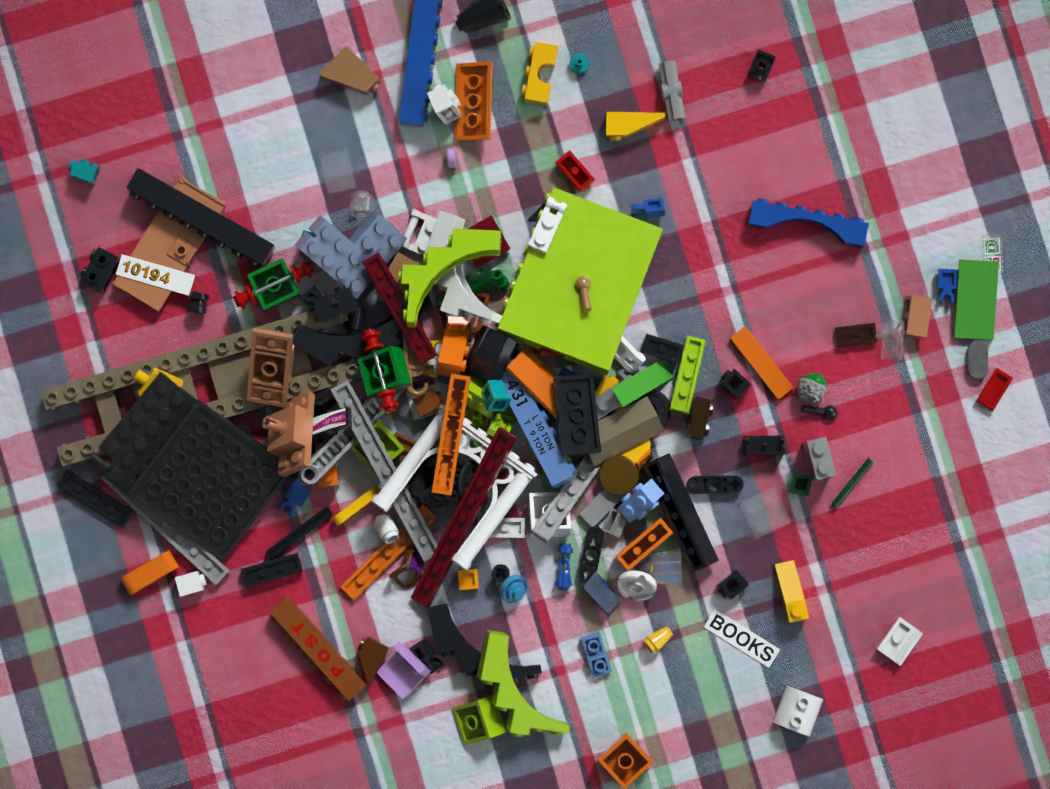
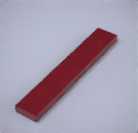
[362,253,438,365]

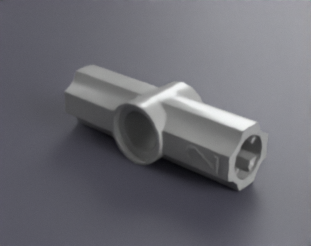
[658,61,685,122]

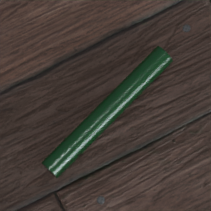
[831,458,874,508]

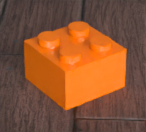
[597,732,654,789]

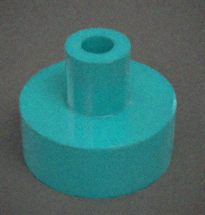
[570,53,589,74]

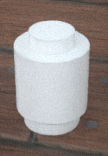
[373,514,399,544]

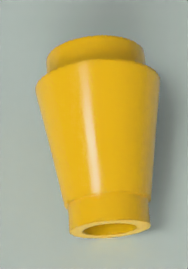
[643,626,673,654]

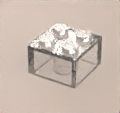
[737,487,792,539]

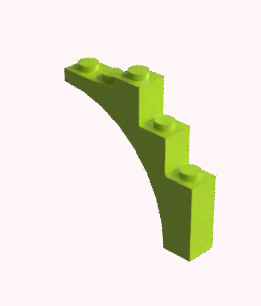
[398,229,501,328]
[477,630,570,737]

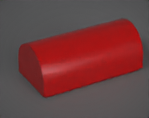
[555,150,595,193]

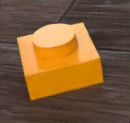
[458,569,479,590]

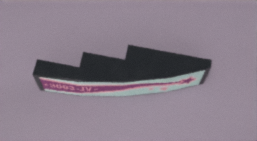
[312,407,352,444]

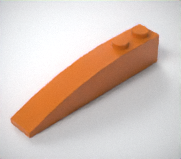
[432,373,471,495]

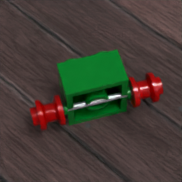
[233,258,314,312]
[357,329,412,413]

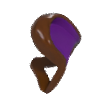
[389,548,424,588]

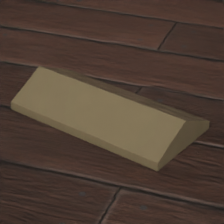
[588,396,664,467]

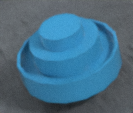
[499,575,527,603]

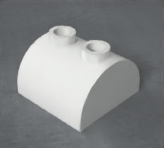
[773,685,823,736]

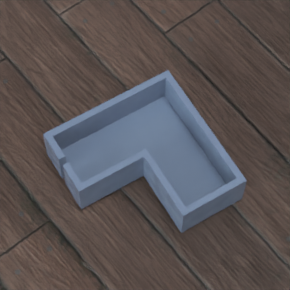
[294,211,407,299]

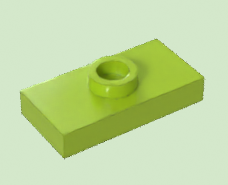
[487,411,517,437]

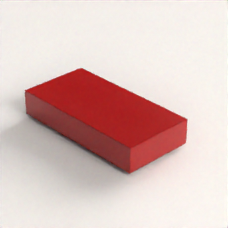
[975,368,1013,411]

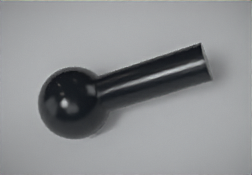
[801,405,838,421]

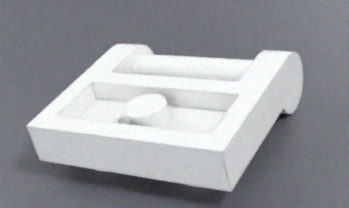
[401,209,437,256]

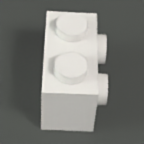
[427,85,462,124]

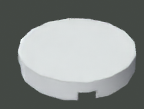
[617,571,657,601]

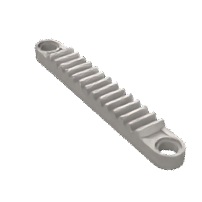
[298,377,413,485]

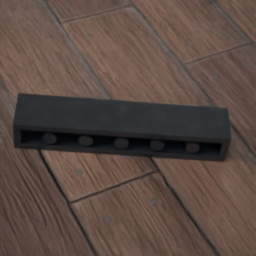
[643,453,719,573]

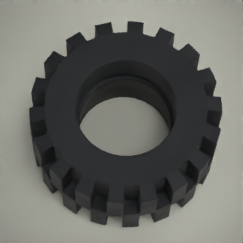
[408,455,460,509]

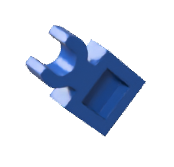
[937,268,958,303]
[280,480,312,516]

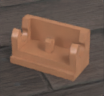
[900,295,932,338]

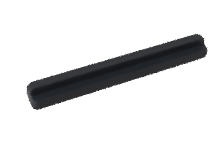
[266,507,333,559]

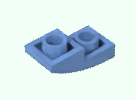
[580,631,612,678]

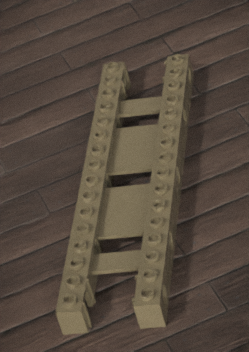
[41,302,363,467]

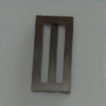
[835,323,878,347]

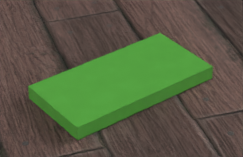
[954,259,999,340]

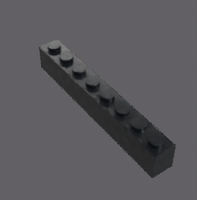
[126,168,275,268]

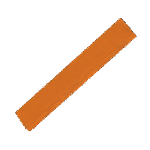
[340,504,437,601]

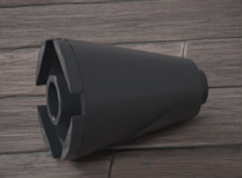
[455,0,511,33]

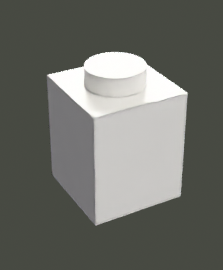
[175,571,207,597]

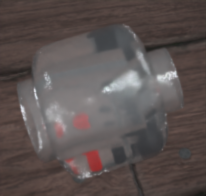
[349,191,374,221]

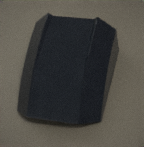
[466,324,520,380]

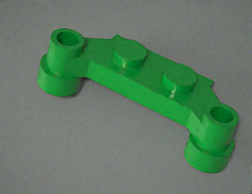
[439,268,510,318]

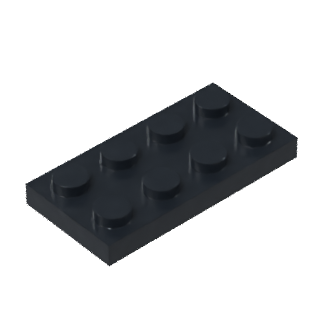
[553,374,601,456]

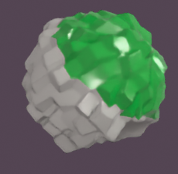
[797,373,827,403]

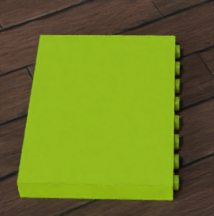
[495,187,663,375]

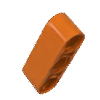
[120,550,179,596]

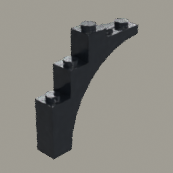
[292,314,402,366]
[428,603,542,695]

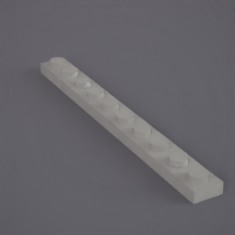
[330,380,437,562]

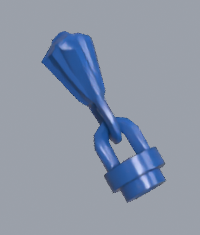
[555,543,573,591]

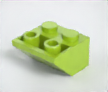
[464,373,494,430]

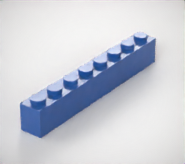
[399,0,443,127]

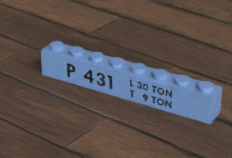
[501,357,577,489]

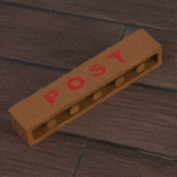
[270,596,367,701]

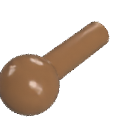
[575,276,592,312]

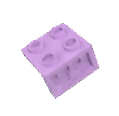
[377,641,431,699]

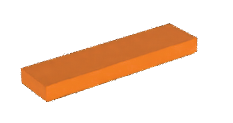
[730,326,794,400]

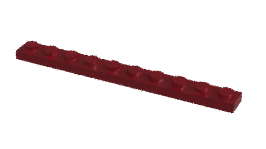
[411,427,517,608]

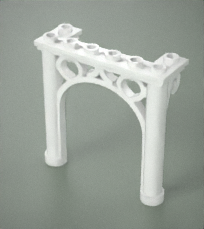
[371,404,537,571]

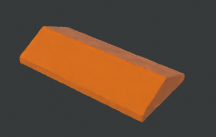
[454,61,493,142]
[505,346,558,419]

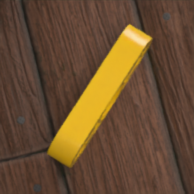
[332,485,381,527]

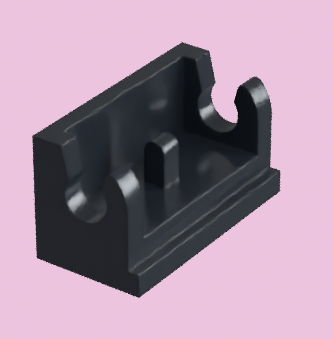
[744,435,785,456]

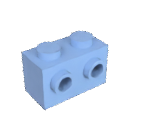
[617,479,664,523]

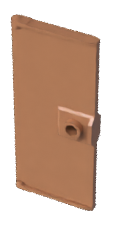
[112,176,226,312]

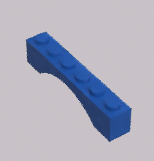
[747,198,869,248]

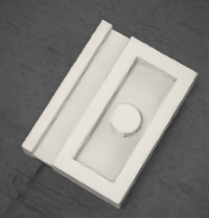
[876,617,923,666]

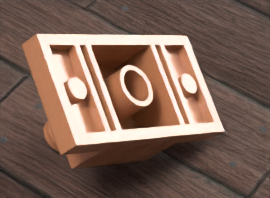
[246,328,295,408]
[262,392,315,477]

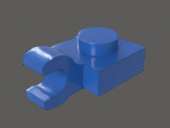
[630,198,665,219]

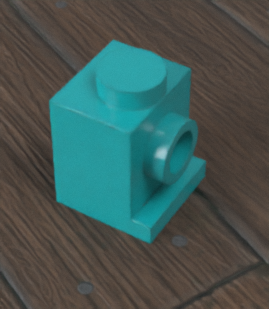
[68,159,101,185]
[481,380,511,411]

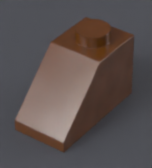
[358,636,390,683]

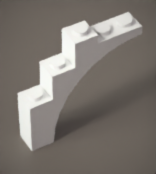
[425,210,502,324]

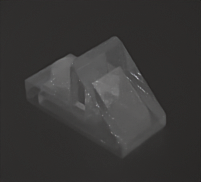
[875,320,905,360]

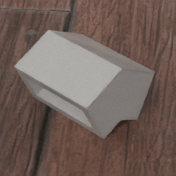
[602,508,627,538]

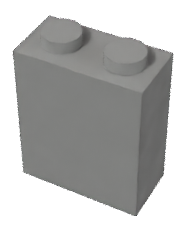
[802,437,836,481]

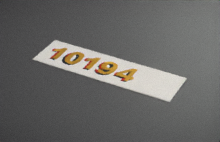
[116,254,195,296]

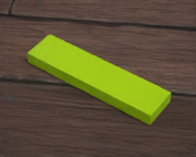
[669,335,706,415]

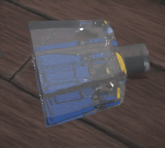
[637,549,682,586]

